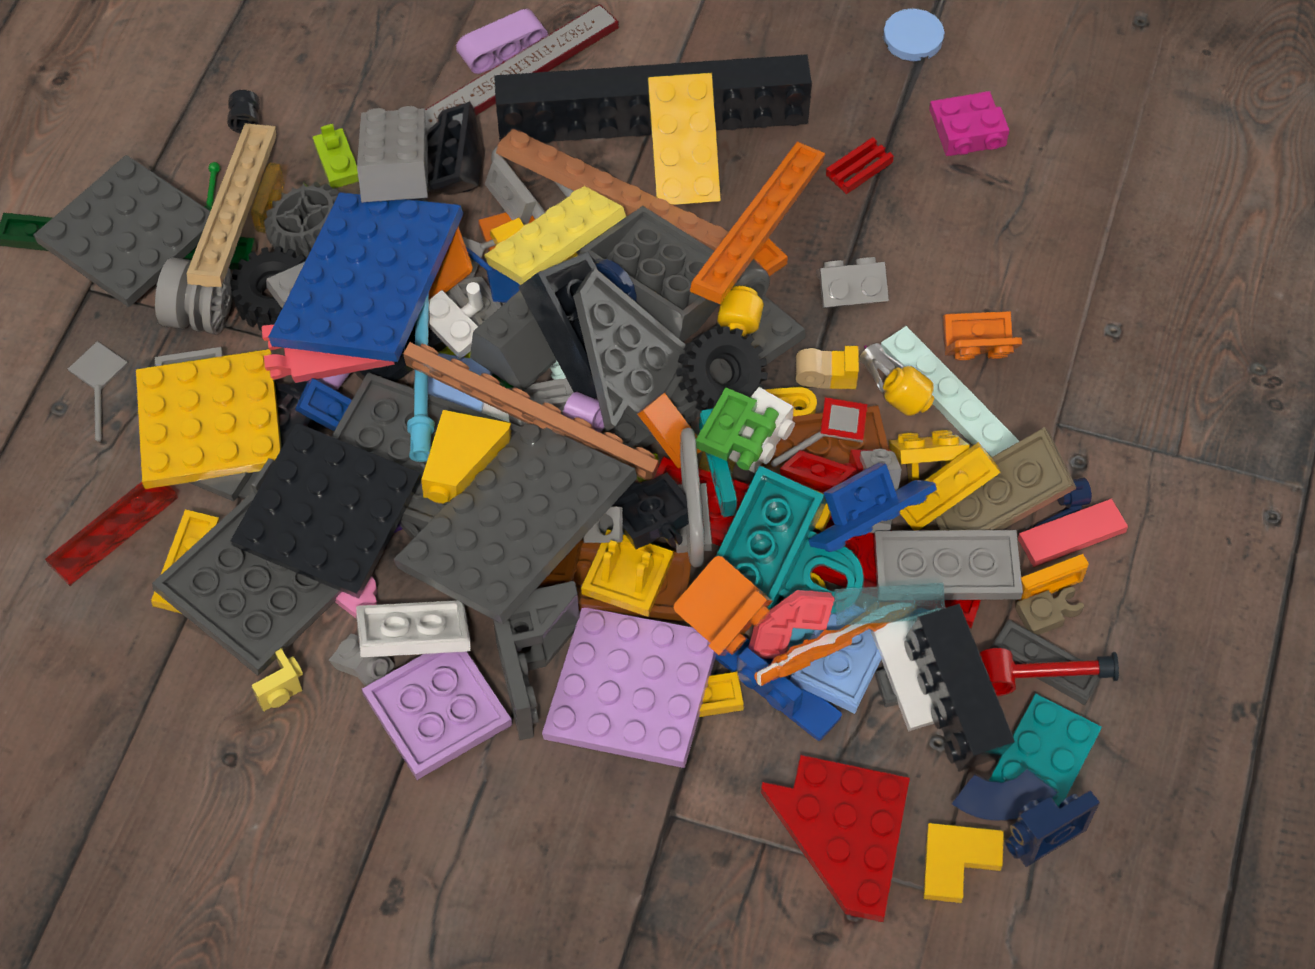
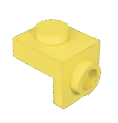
[251,649,303,711]

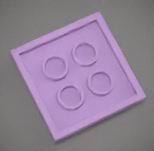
[362,652,512,780]

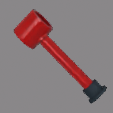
[979,648,1119,696]

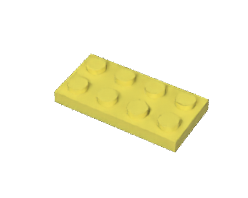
[485,186,626,285]

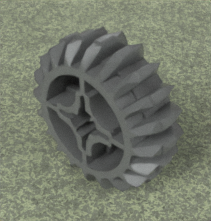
[264,181,339,258]

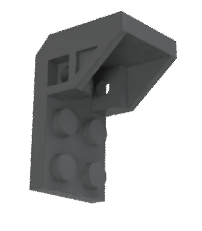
[493,581,579,740]

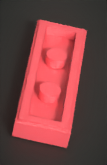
[1018,499,1128,567]

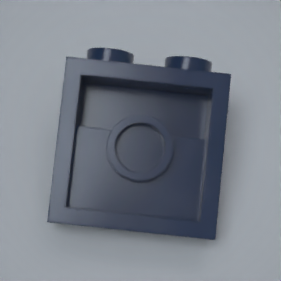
[1005,790,1100,867]

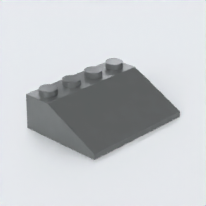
[580,206,744,342]

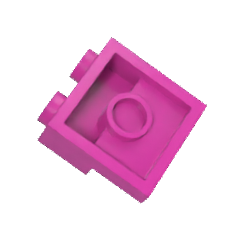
[929,91,1010,156]

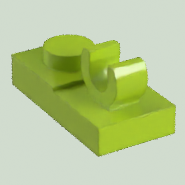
[312,124,359,189]

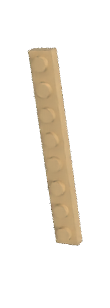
[186,124,276,287]

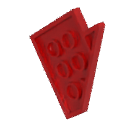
[761,755,910,922]

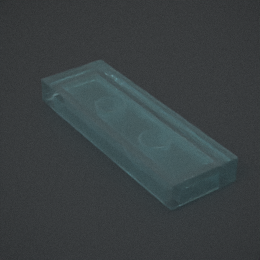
[834,583,945,625]

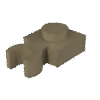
[1015,587,1084,635]

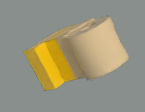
[796,346,859,389]

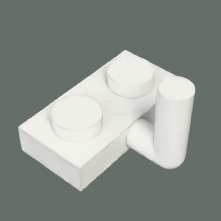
[428,282,483,359]

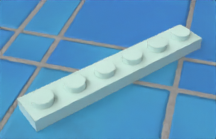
[881,326,1019,457]

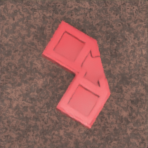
[748,590,835,659]

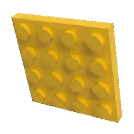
[136,349,282,489]

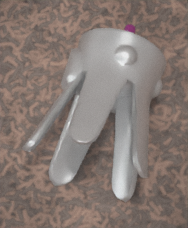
[860,343,904,393]

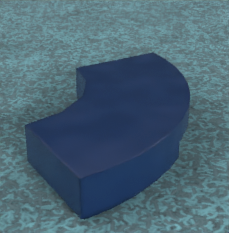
[951,768,1058,821]

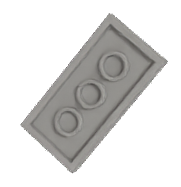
[874,530,1023,600]

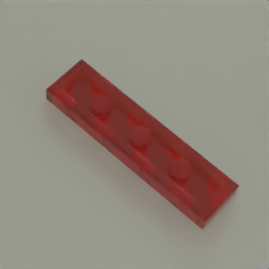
[45,481,178,586]

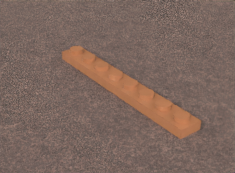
[496,129,729,251]
[403,342,658,481]

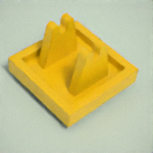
[889,430,970,483]
[581,529,674,617]

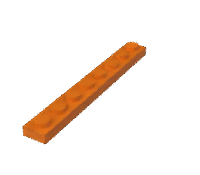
[690,142,825,304]

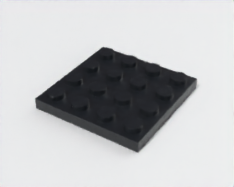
[230,423,422,599]

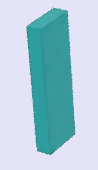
[699,409,737,517]

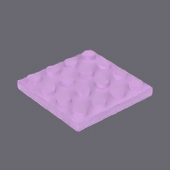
[542,608,717,768]

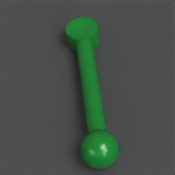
[205,162,221,211]

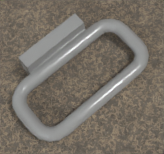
[485,146,574,225]
[676,428,712,567]

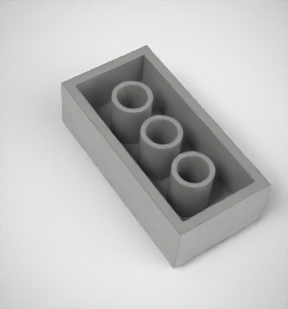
[357,106,428,202]

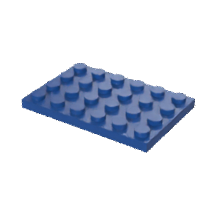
[268,192,463,362]

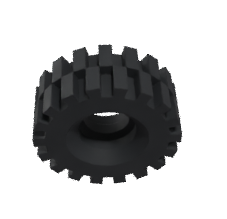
[230,247,306,331]
[676,327,768,411]

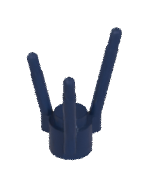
[1033,477,1092,528]

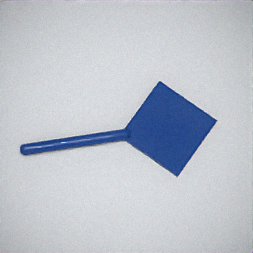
[465,246,520,303]

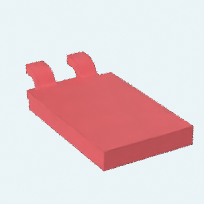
[262,325,395,383]

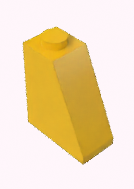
[421,410,511,503]

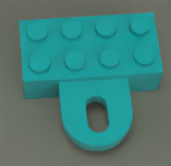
[716,466,864,615]

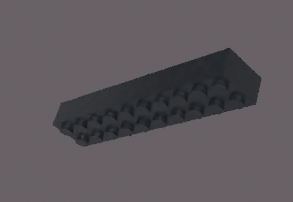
[494,54,812,143]

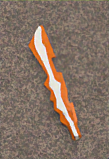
[754,602,916,686]

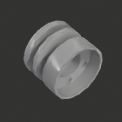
[155,257,233,335]

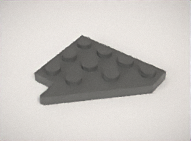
[573,268,686,431]

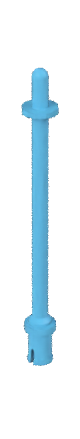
[407,293,435,462]

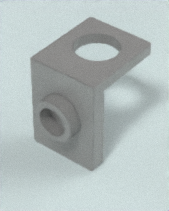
[584,507,623,543]

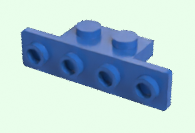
[808,463,937,552]
[715,636,842,741]

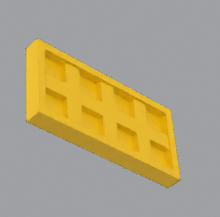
[648,73,721,205]

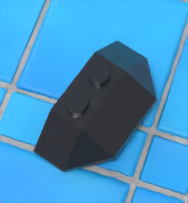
[427,102,483,195]

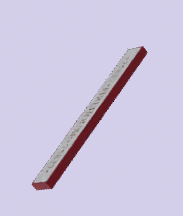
[425,4,619,131]

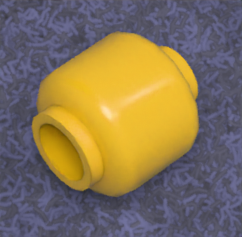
[717,286,764,337]
[883,366,934,416]

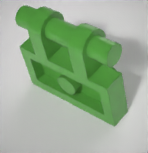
[696,388,779,470]

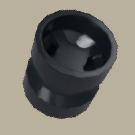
[227,90,260,133]

